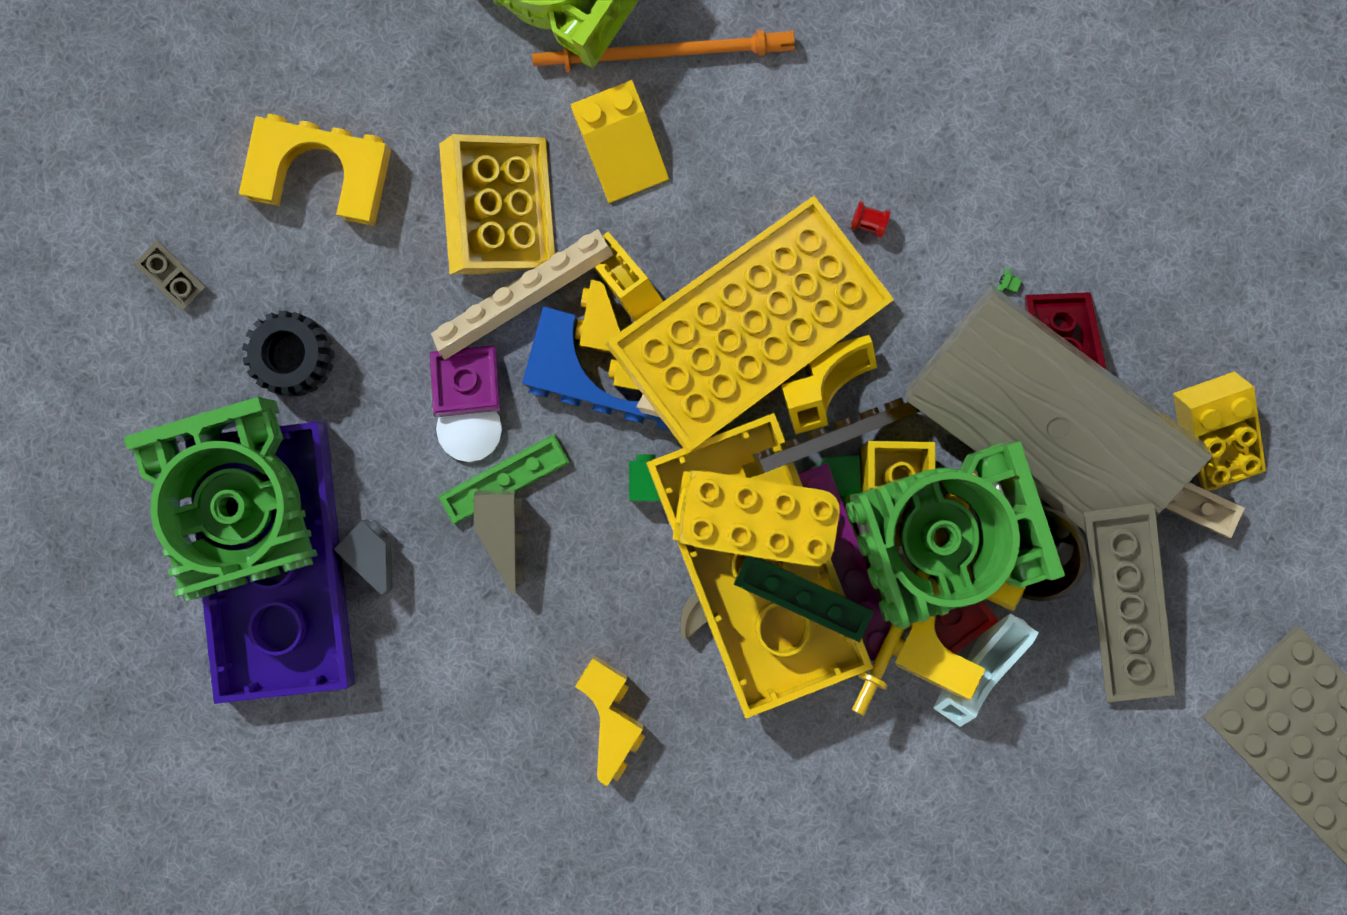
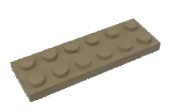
[1083,503,1175,703]

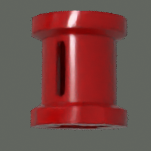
[850,201,891,239]

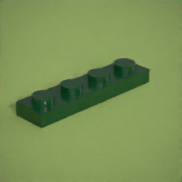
[733,556,874,643]

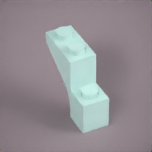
[933,613,1039,727]

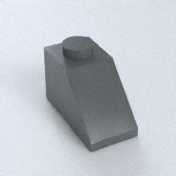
[334,520,392,595]

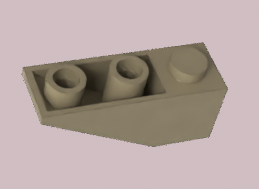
[473,490,523,594]

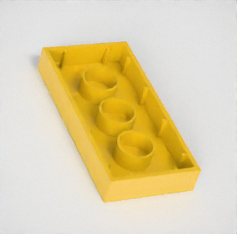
[646,413,873,719]

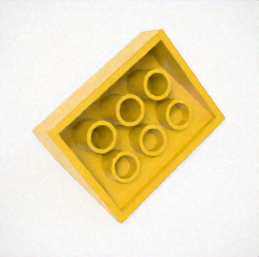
[439,134,555,275]

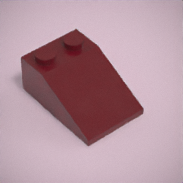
[1024,292,1107,370]

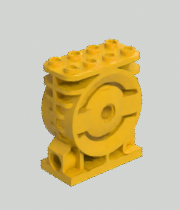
[672,470,840,566]

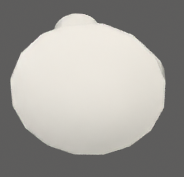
[436,411,502,462]

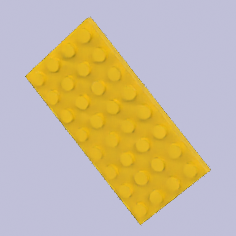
[605,196,894,453]

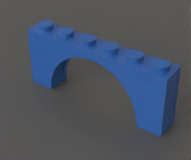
[522,306,716,436]

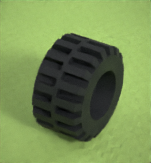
[242,311,335,397]

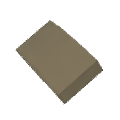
[134,240,206,311]

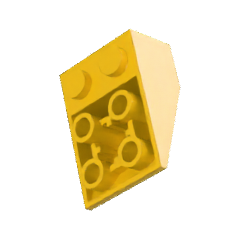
[1173,371,1266,491]

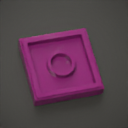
[429,345,501,417]

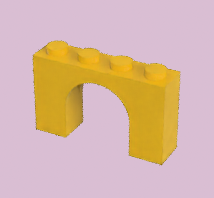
[239,114,391,226]
[893,552,1026,703]

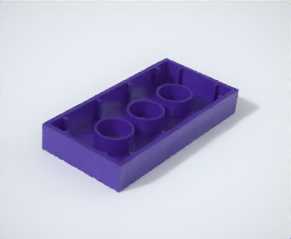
[185,422,355,704]

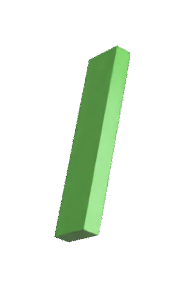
[438,434,570,525]

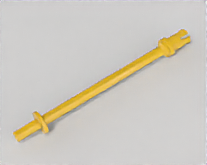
[852,473,978,716]

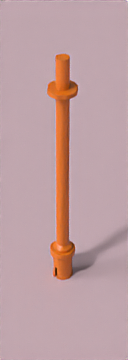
[532,29,795,73]

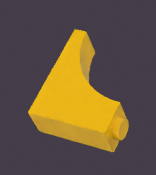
[594,232,663,322]

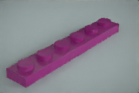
[798,463,890,661]

